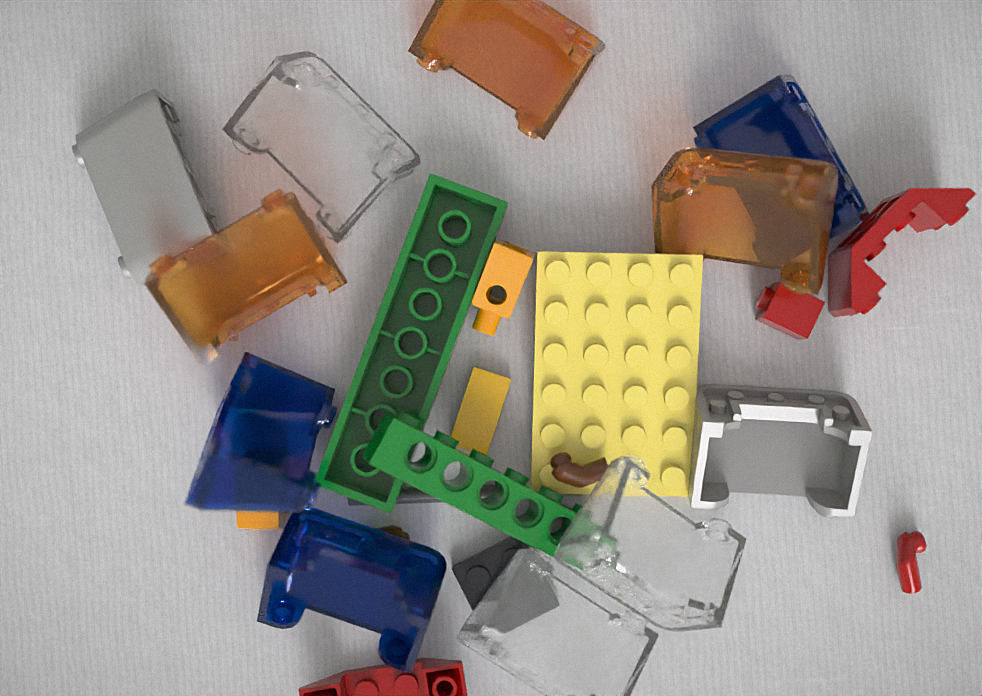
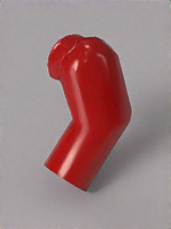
[897,531,927,594]

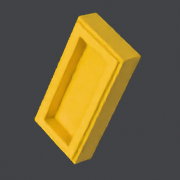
[451,367,512,455]

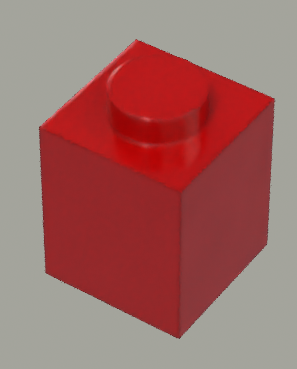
[755,281,825,340]

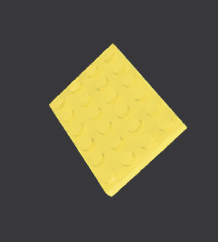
[530,250,703,497]

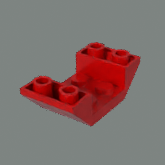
[828,188,976,317]
[299,658,468,696]

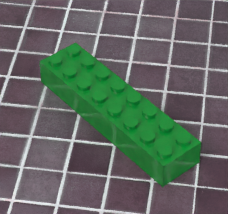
[313,173,508,513]

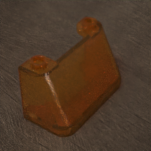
[408,0,606,140]
[651,148,838,295]
[144,189,348,367]

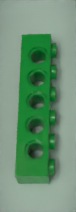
[362,411,606,572]

